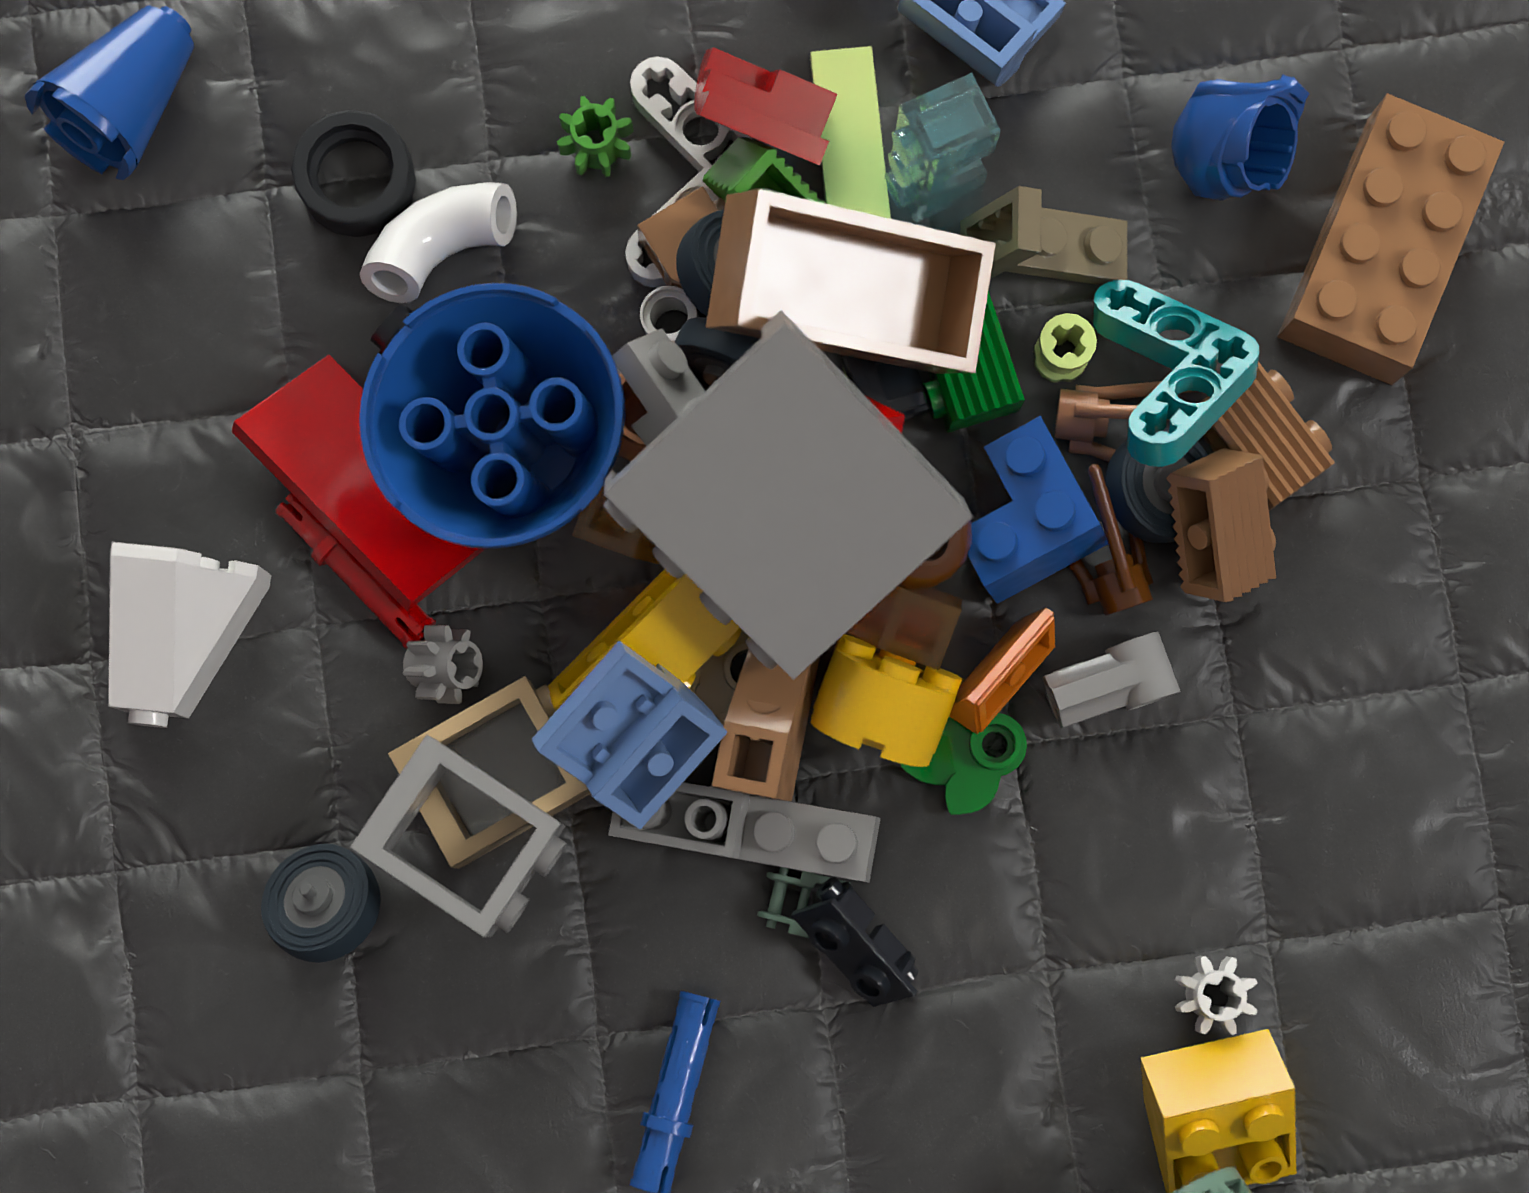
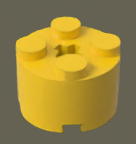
[810,634,963,767]

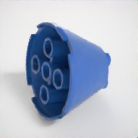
[360,283,625,549]

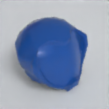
[1171,74,1310,201]

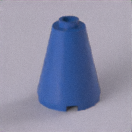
[24,6,194,180]

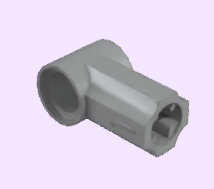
[1042,631,1181,729]

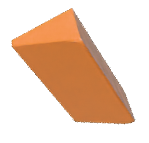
[949,607,1055,735]

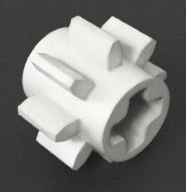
[1175,956,1257,1035]

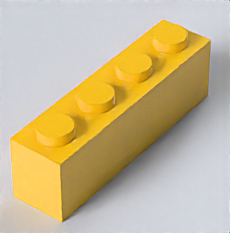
[547,569,742,711]

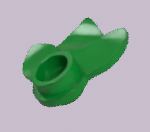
[899,713,1027,815]

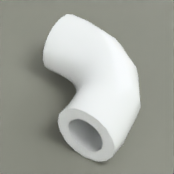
[359,182,517,303]

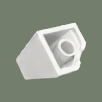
[108,542,271,728]

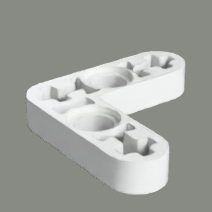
[625,56,752,288]

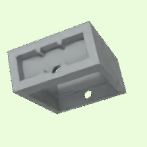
[351,735,567,937]

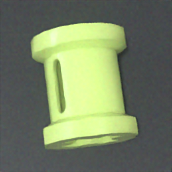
[1033,313,1097,383]

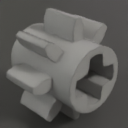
[403,625,483,704]

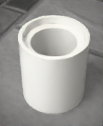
[640,286,699,342]

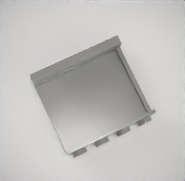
[604,310,973,680]

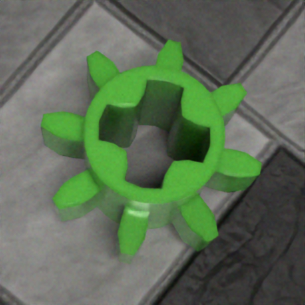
[557,96,634,177]

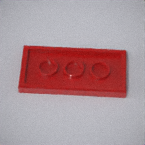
[232,354,486,612]

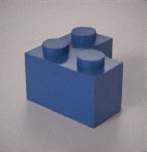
[968,416,1108,604]

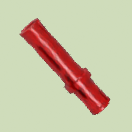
[275,493,436,650]

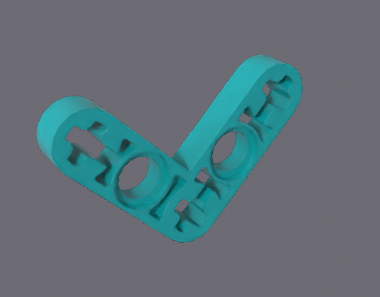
[1093,280,1259,467]

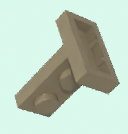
[960,186,1127,285]

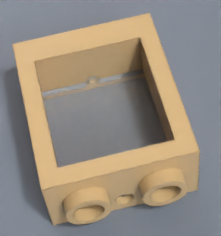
[388,676,591,869]

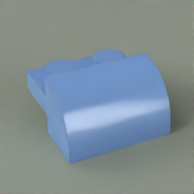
[898,0,1066,87]
[532,640,728,830]

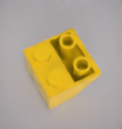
[1141,1029,1297,1193]

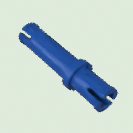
[629,991,721,1193]

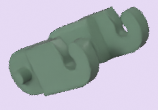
[757,867,851,938]

